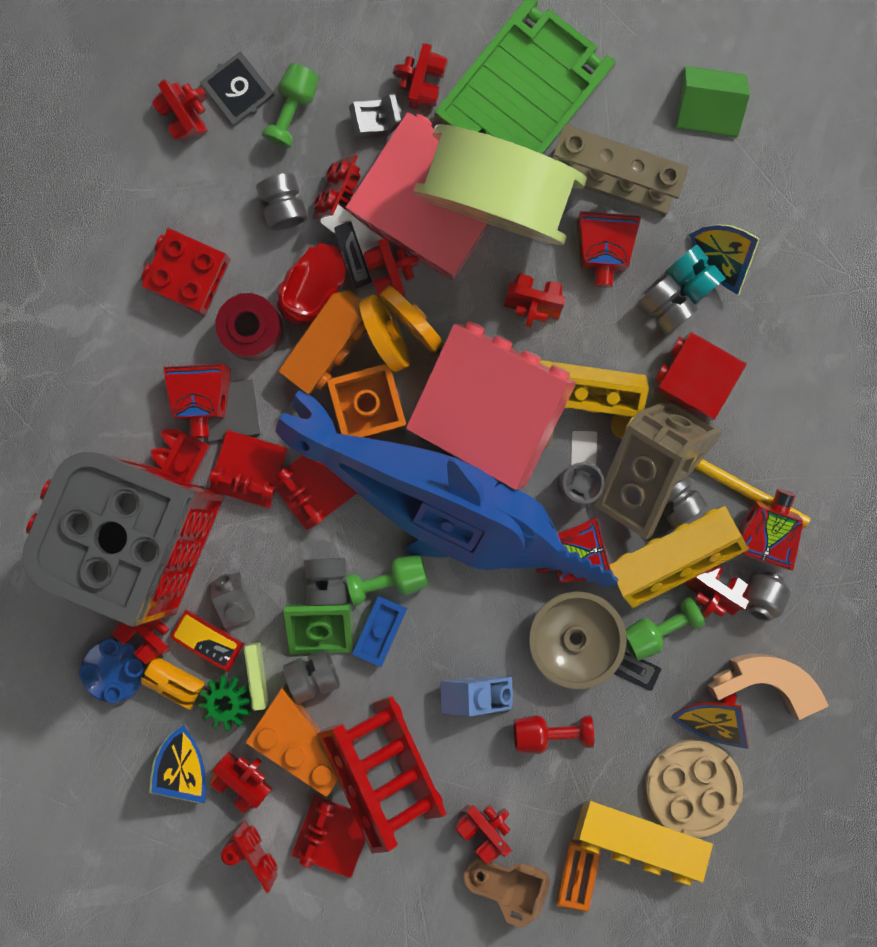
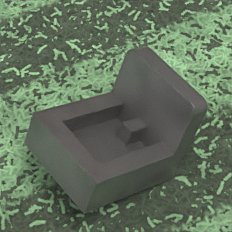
[349,93,402,137]
[210,572,255,629]

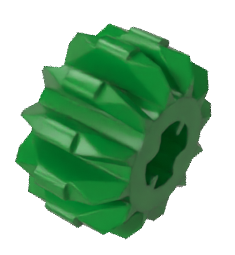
[198,675,252,731]

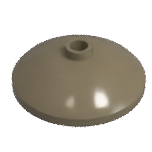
[529,591,627,689]

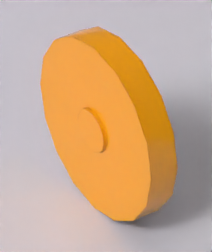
[379,286,444,353]
[359,294,410,372]

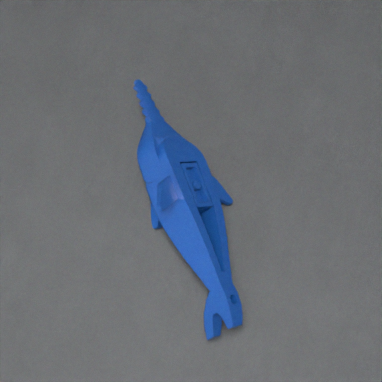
[275,388,619,588]

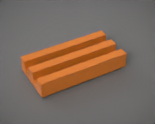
[556,840,601,912]

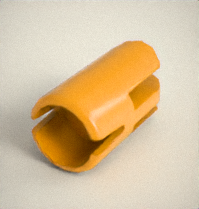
[140,657,205,710]

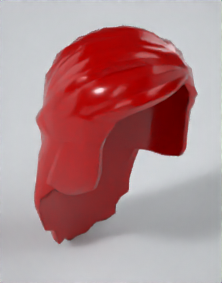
[276,243,347,326]

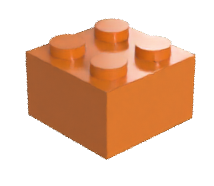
[327,364,407,439]

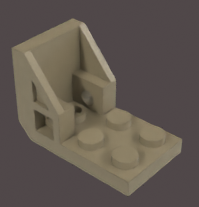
[594,399,722,539]

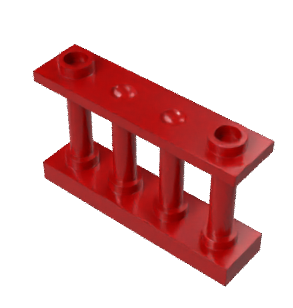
[317,696,447,854]

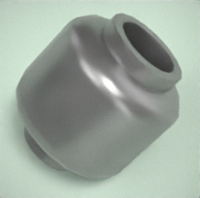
[744,572,790,622]

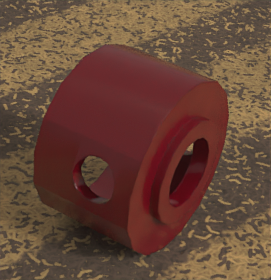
[215,293,284,361]

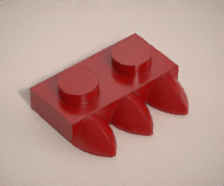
[150,429,211,482]

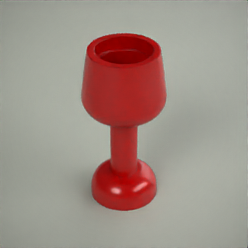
[513,715,595,754]

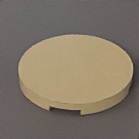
[645,739,743,838]

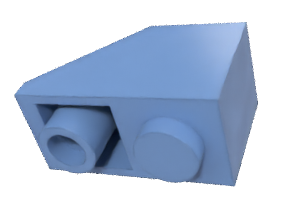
[440,677,513,717]

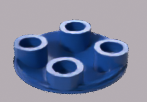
[79,638,145,703]

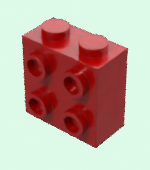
[141,228,231,316]
[654,332,747,422]

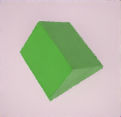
[675,66,750,138]
[283,603,353,654]

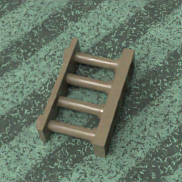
[553,124,689,216]

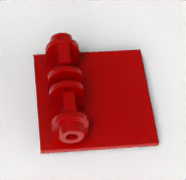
[312,154,361,219]
[209,430,288,509]
[269,455,357,531]
[291,795,365,878]
[221,820,278,893]

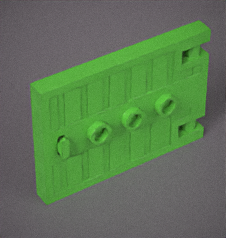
[434,0,616,154]

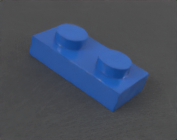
[352,595,407,667]

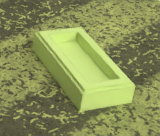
[244,642,269,711]

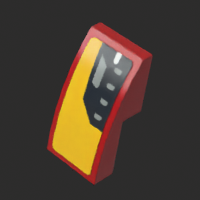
[170,610,245,671]

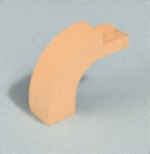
[707,654,829,720]

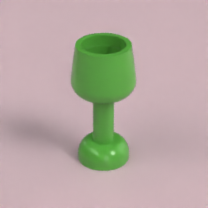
[261,63,319,148]
[346,555,429,606]
[625,597,705,661]

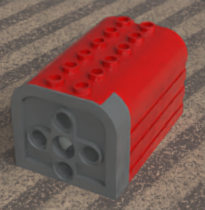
[22,452,225,627]

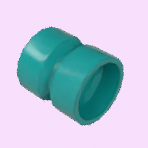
[665,245,726,304]

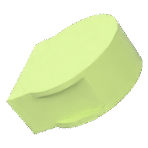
[413,124,587,245]

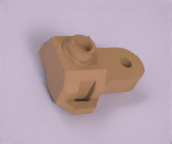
[464,860,550,928]

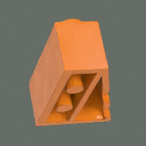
[278,289,367,395]
[246,684,338,797]

